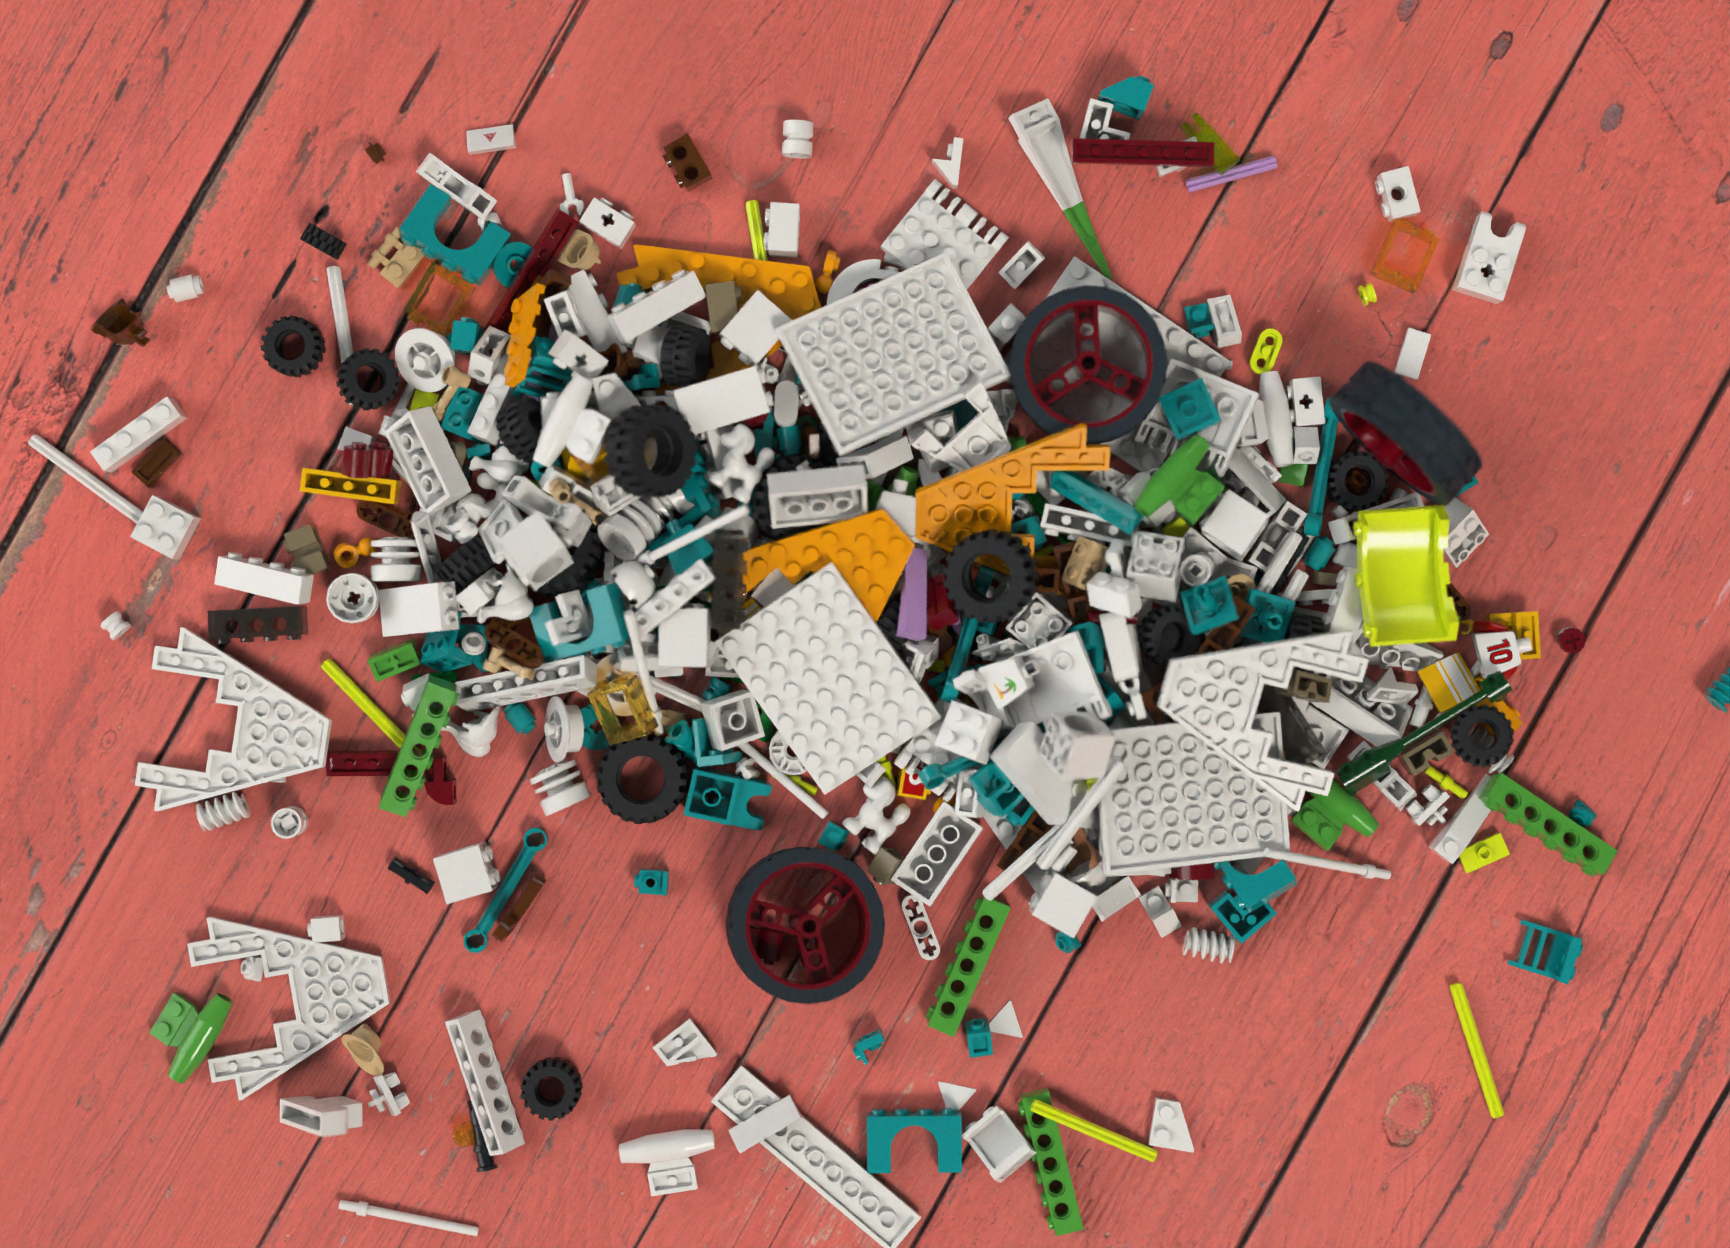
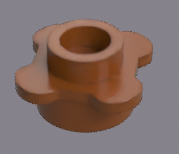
[1345,470,1367,495]

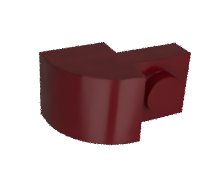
[424,757,457,805]
[1169,863,1215,880]

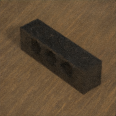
[207,606,308,644]

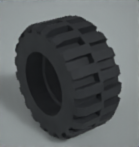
[604,405,697,497]
[749,455,831,540]
[522,514,604,598]
[943,529,1039,623]
[596,733,689,824]

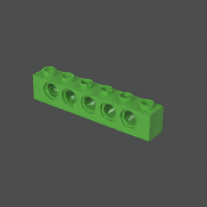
[379,675,459,817]
[1479,773,1617,877]
[925,895,1011,1037]
[1017,1088,1084,1236]

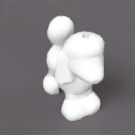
[708,424,775,504]
[456,472,508,525]
[841,776,910,855]

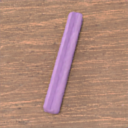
[1186,156,1278,192]

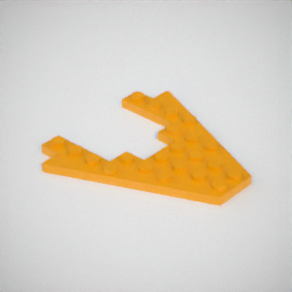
[616,244,821,406]
[915,423,1110,598]
[709,508,915,622]

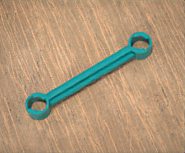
[1304,397,1339,537]
[940,565,994,703]
[919,722,1046,790]
[464,827,549,953]

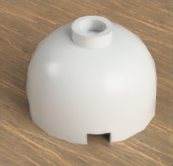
[610,561,655,609]

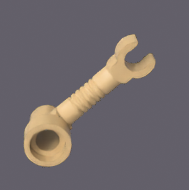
[431,365,471,423]
[549,478,607,526]
[482,646,536,680]

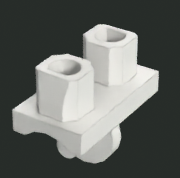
[1405,784,1450,826]
[367,1072,410,1116]

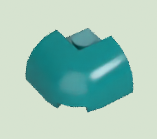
[1066,622,1107,674]
[968,758,1024,817]

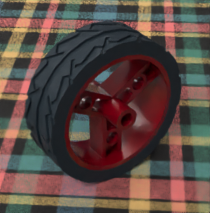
[1010,285,1167,444]
[1330,361,1483,506]
[726,847,885,1004]

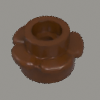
[364,142,386,165]

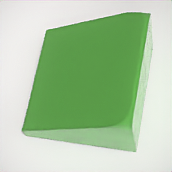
[1278,464,1308,487]

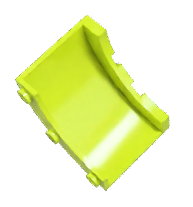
[1353,505,1459,647]

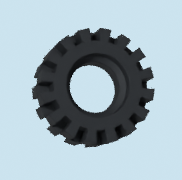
[300,223,347,260]

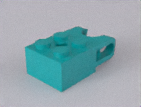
[683,765,773,831]

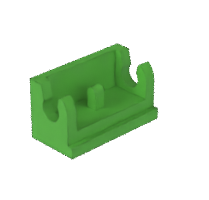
[367,638,421,682]

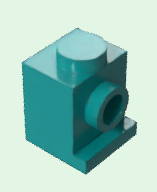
[818,820,850,852]
[634,868,669,896]

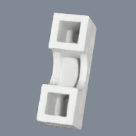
[1245,501,1307,574]

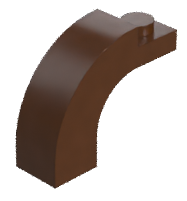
[527,269,572,349]

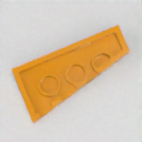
[504,283,546,388]

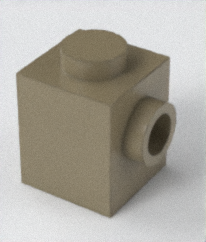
[867,847,905,886]

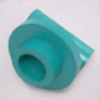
[1569,799,1597,827]
[1055,931,1081,953]

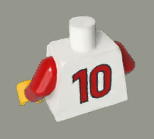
[1461,620,1532,690]

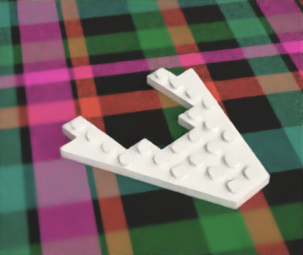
[135,627,332,811]
[1157,630,1369,812]
[187,916,391,1100]

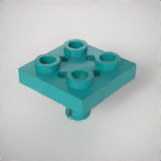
[1180,576,1239,635]
[1239,588,1295,643]

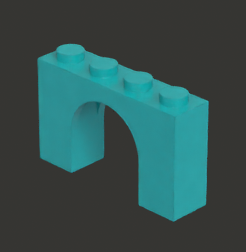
[399,184,511,286]
[530,583,630,663]
[1214,859,1298,914]
[867,1108,962,1173]

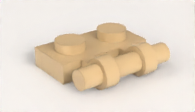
[367,227,426,289]

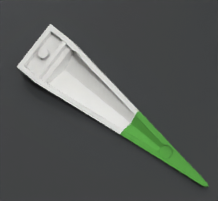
[1008,98,1112,280]

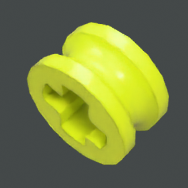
[1358,283,1377,306]

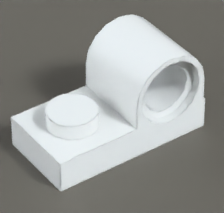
[1207,295,1242,348]

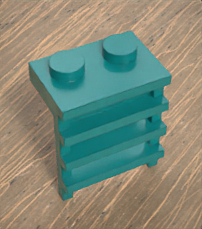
[513,336,579,398]
[1507,919,1583,984]

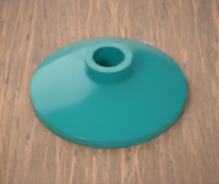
[493,241,533,288]

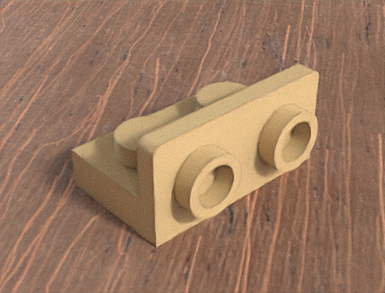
[1062,536,1109,590]

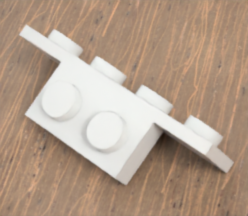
[634,559,715,637]

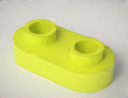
[1249,329,1283,375]

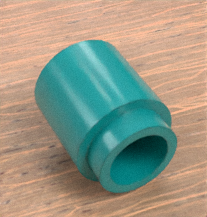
[776,425,803,457]
[1303,536,1336,572]
[503,702,537,735]

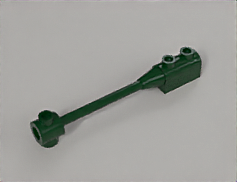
[1335,670,1512,796]

